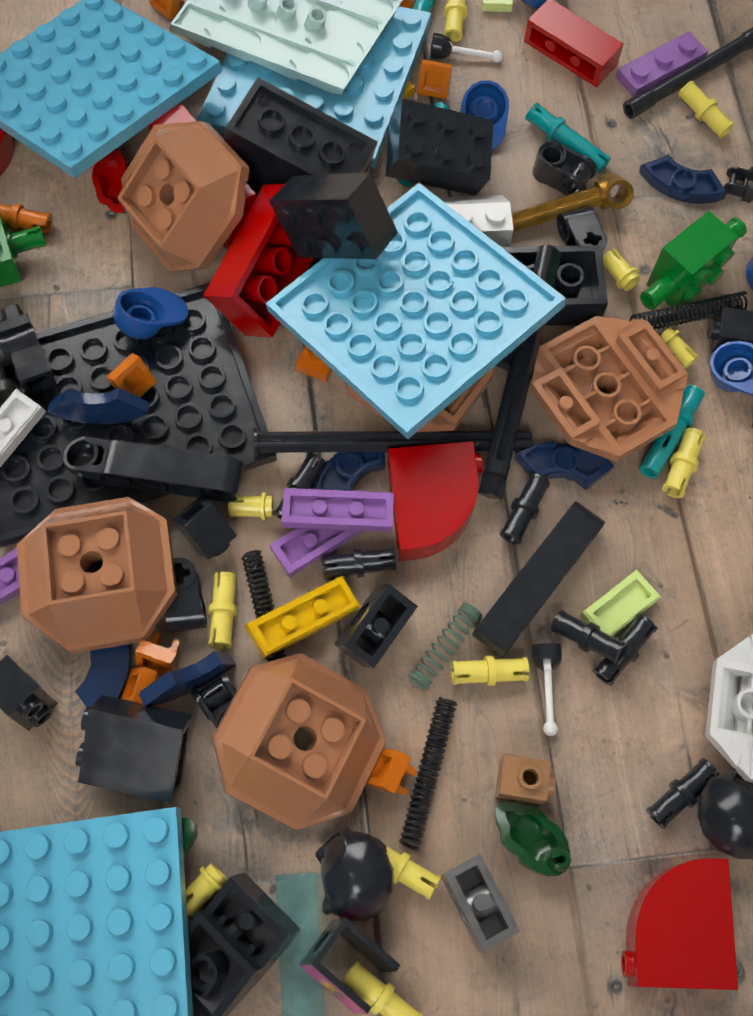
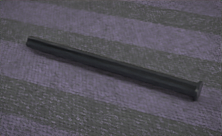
[253,428,533,457]

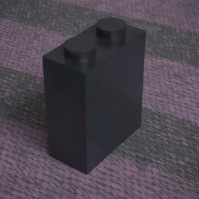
[75,695,193,803]

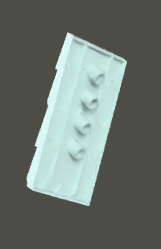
[169,0,402,95]

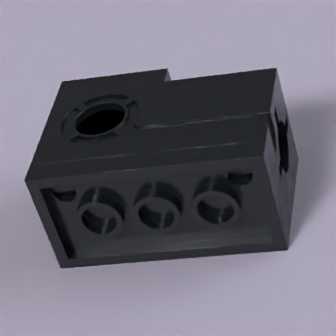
[224,77,378,197]

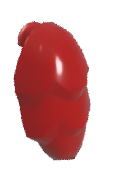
[92,149,130,214]

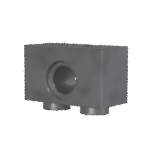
[441,854,520,952]

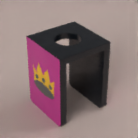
[299,917,400,1014]

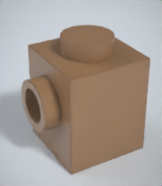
[495,754,556,806]

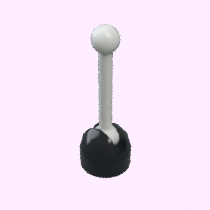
[430,32,503,63]
[532,643,562,736]

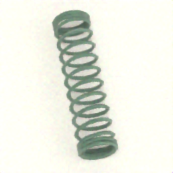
[408,602,483,690]

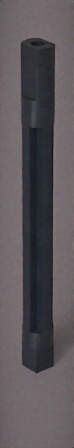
[478,245,562,499]

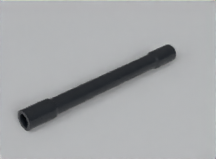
[623,27,753,119]

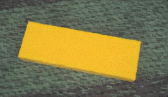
[245,576,361,660]

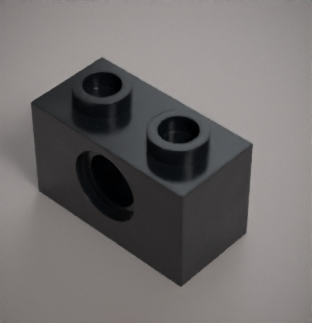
[334,583,418,668]
[0,655,58,731]

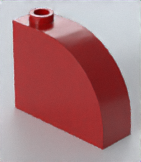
[387,441,483,561]
[621,858,738,990]

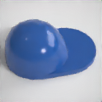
[460,80,509,150]
[113,287,188,339]
[709,340,753,396]

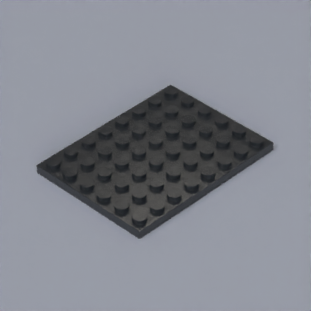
[0,283,277,548]

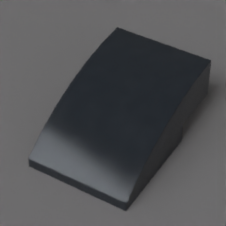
[188,872,301,1016]

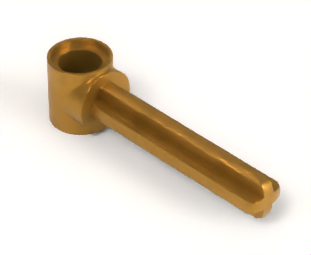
[511,173,634,232]

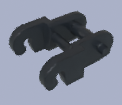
[724,167,753,203]

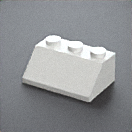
[438,195,513,247]

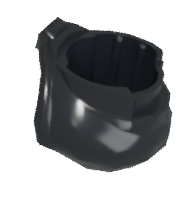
[697,768,753,859]
[315,827,394,921]

